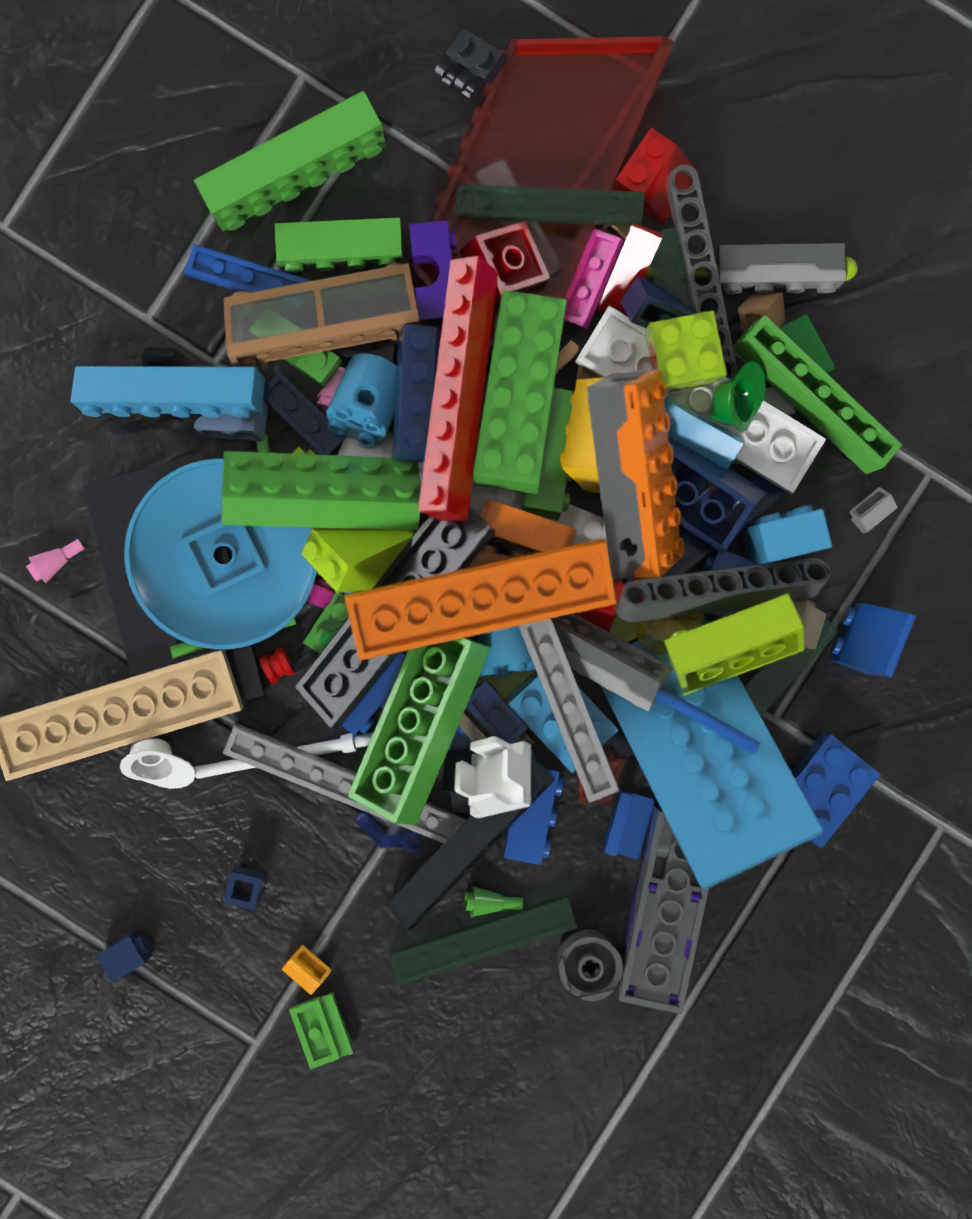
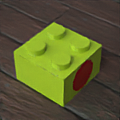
[645,311,727,392]

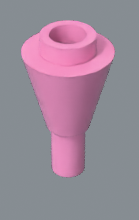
[26,539,85,584]

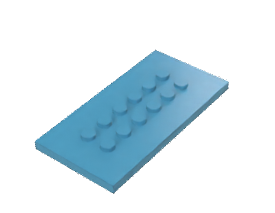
[599,613,823,891]

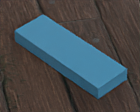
[664,396,745,470]

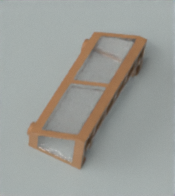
[223,262,420,369]

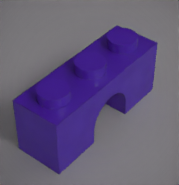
[409,221,457,326]

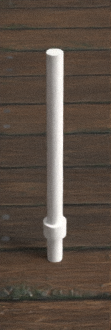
[194,732,374,779]

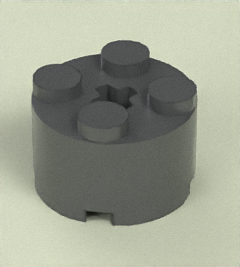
[557,929,623,1001]

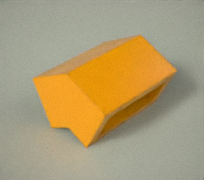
[282,945,332,995]

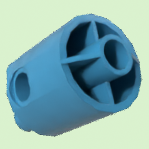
[326,353,397,448]
[473,626,536,677]

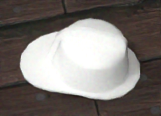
[120,738,196,789]

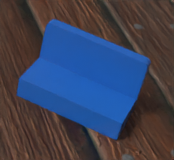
[602,789,655,859]

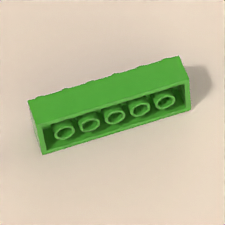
[194,91,386,231]
[473,290,567,495]
[222,451,421,531]
[348,637,491,825]

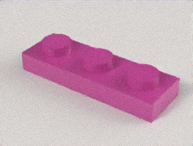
[564,229,625,329]

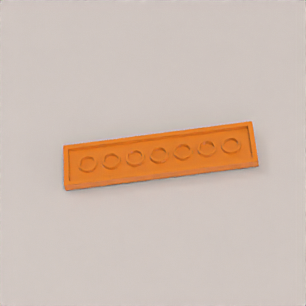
[345,539,616,661]

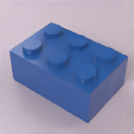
[791,732,881,849]

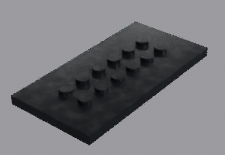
[83,454,266,701]

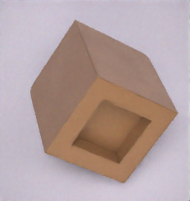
[738,292,786,335]

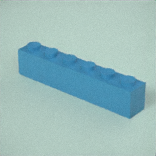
[70,366,265,418]

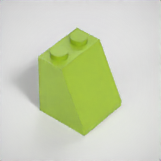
[301,528,415,593]

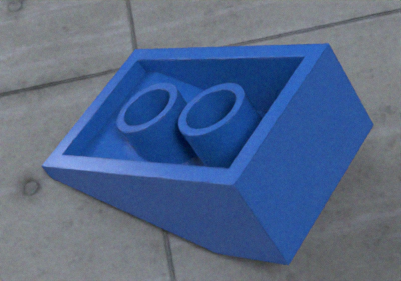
[831,603,916,677]

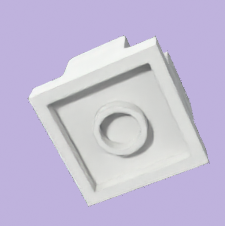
[455,736,531,818]

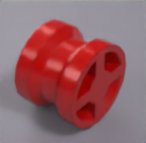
[259,646,296,684]

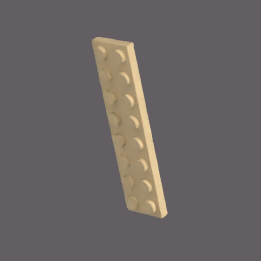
[0,649,244,781]

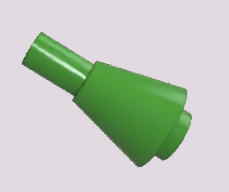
[464,886,523,917]

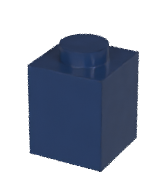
[223,866,267,910]
[96,930,152,983]

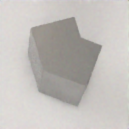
[849,487,898,533]

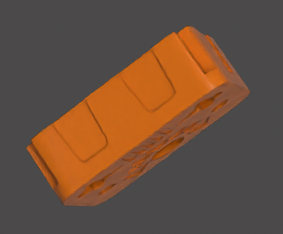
[480,499,577,554]

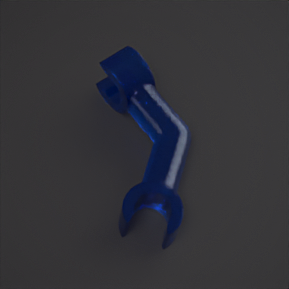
[355,811,420,852]

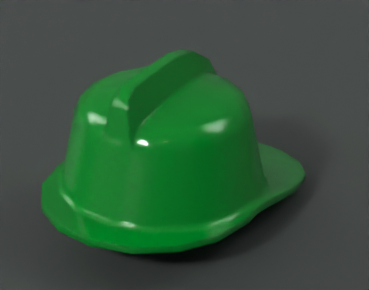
[709,361,766,432]

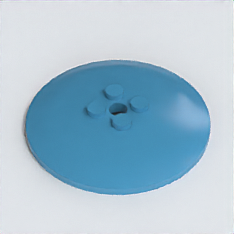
[125,459,317,649]

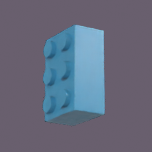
[741,505,832,565]
[505,671,618,773]

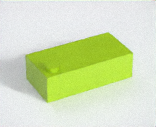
[664,594,804,696]

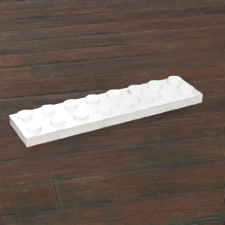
[575,306,826,494]

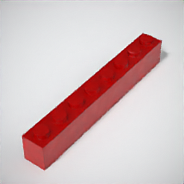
[418,256,499,521]

